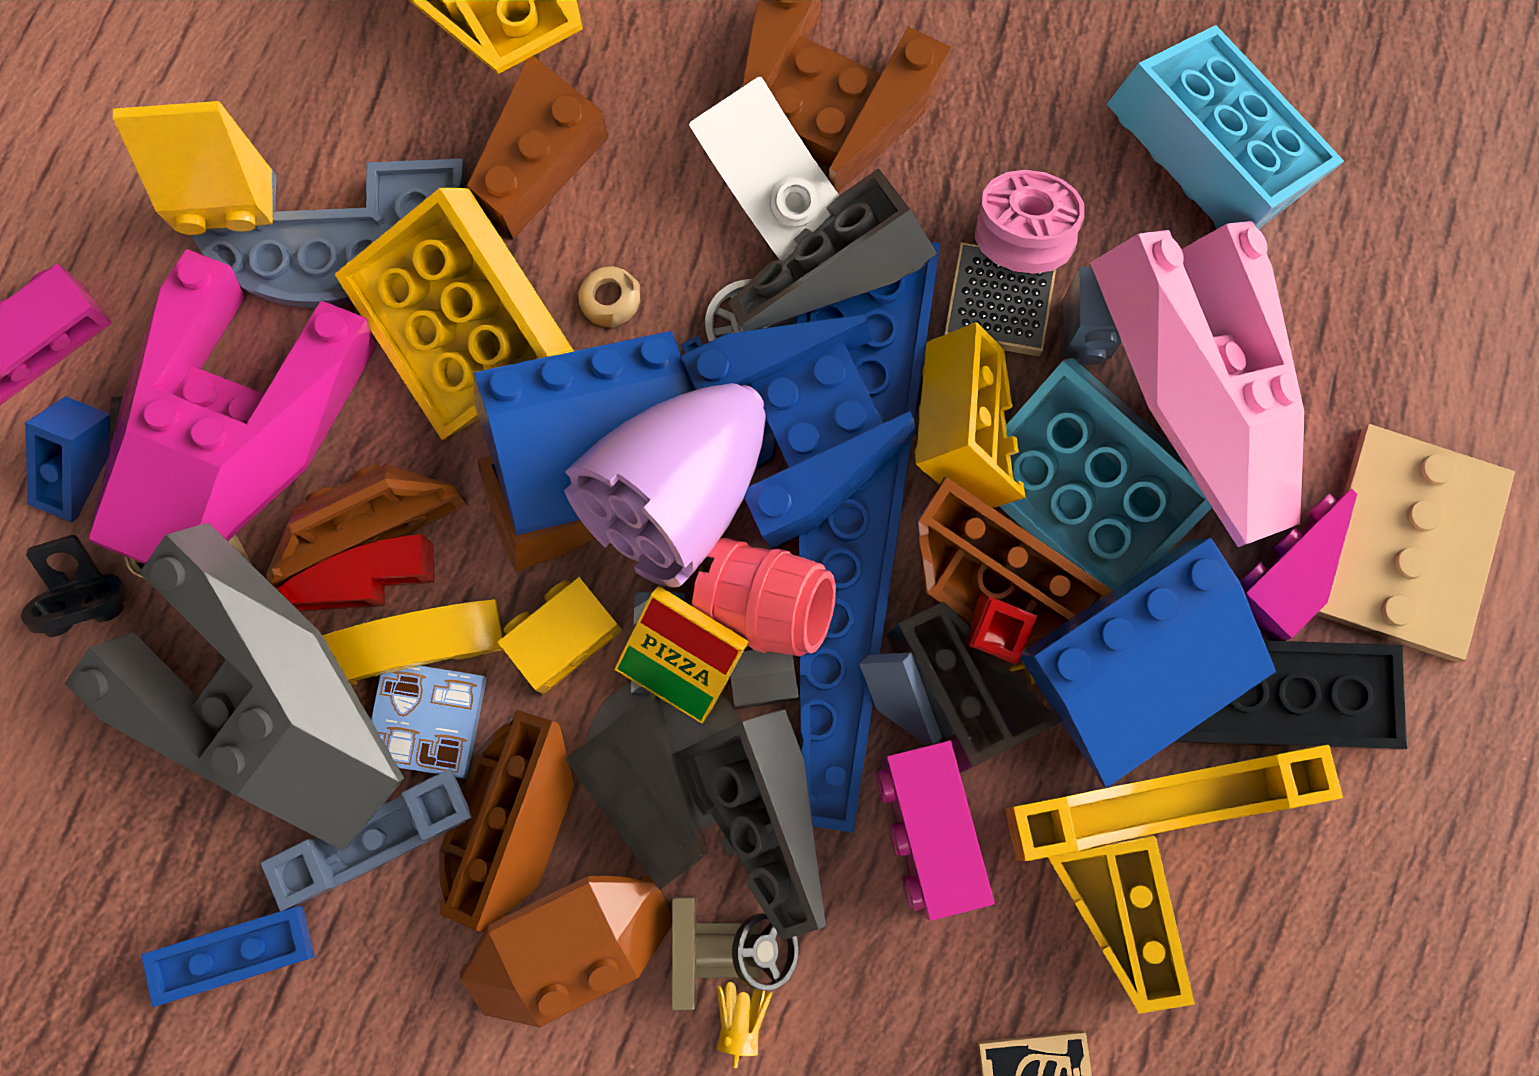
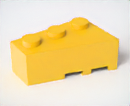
[915,322,1026,508]
[1048,835,1195,1014]

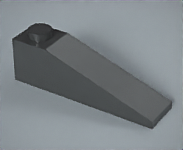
[728,168,937,331]
[677,709,826,941]

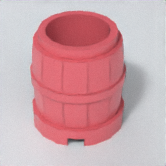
[692,537,836,656]

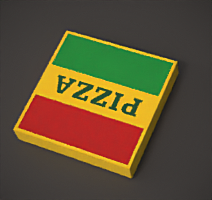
[614,586,749,724]

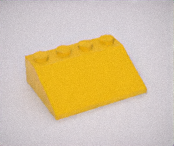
[334,188,574,440]

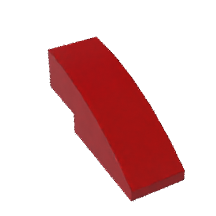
[277,534,434,612]

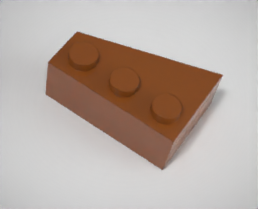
[467,56,609,239]

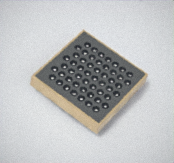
[944,242,1056,357]

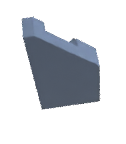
[859,652,942,746]

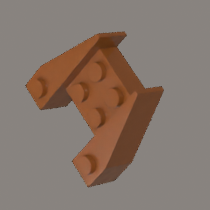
[742,0,951,193]

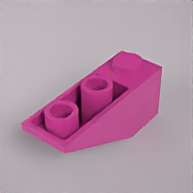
[1239,489,1358,641]

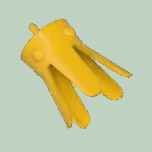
[716,981,773,1068]

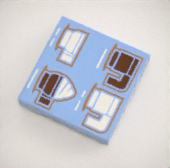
[371,666,487,779]

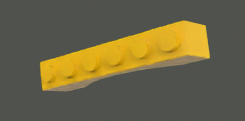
[1004,745,1343,861]

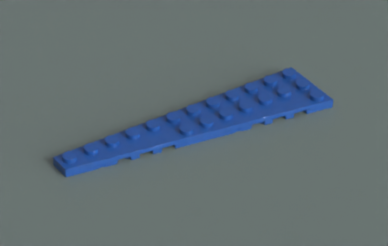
[797,242,941,833]

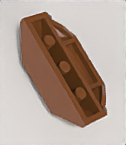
[266,464,468,588]
[915,477,1113,647]
[439,709,575,932]
[460,876,672,1027]

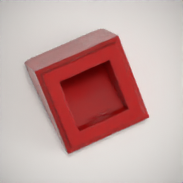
[967,593,1037,665]

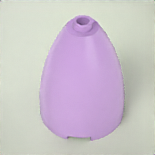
[564,383,766,588]

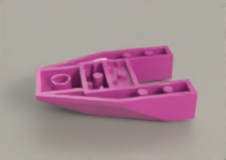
[88,249,376,564]

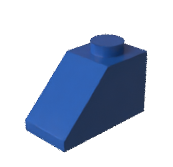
[25,396,110,522]

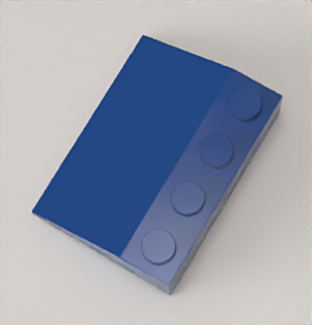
[474,331,692,535]
[1020,537,1276,788]

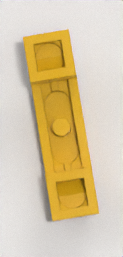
[322,599,504,685]

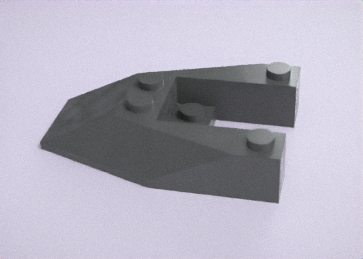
[65,523,404,850]

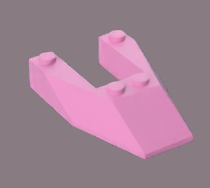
[1090,221,1304,547]

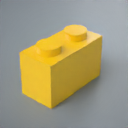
[497,577,622,695]

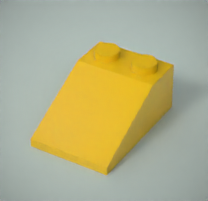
[113,101,273,235]

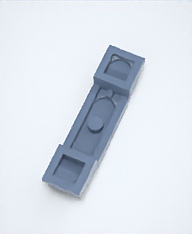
[261,769,473,912]

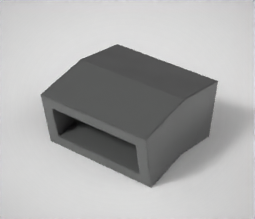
[730,646,799,709]

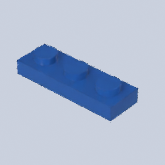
[141,906,315,1007]

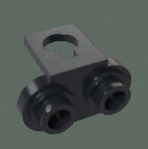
[21,535,127,637]

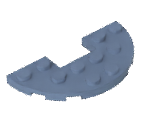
[192,158,467,308]

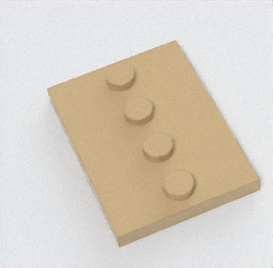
[1316,424,1515,663]

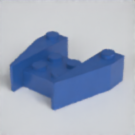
[681,314,917,548]

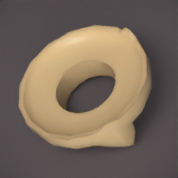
[578,266,641,329]

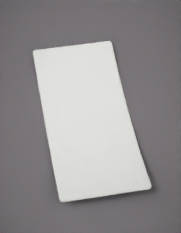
[689,77,839,261]

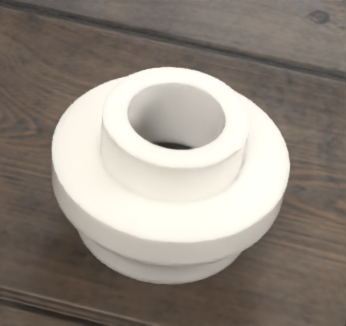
[770,177,819,227]

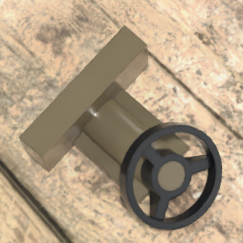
[672,896,799,1010]

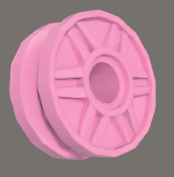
[975,170,1084,274]

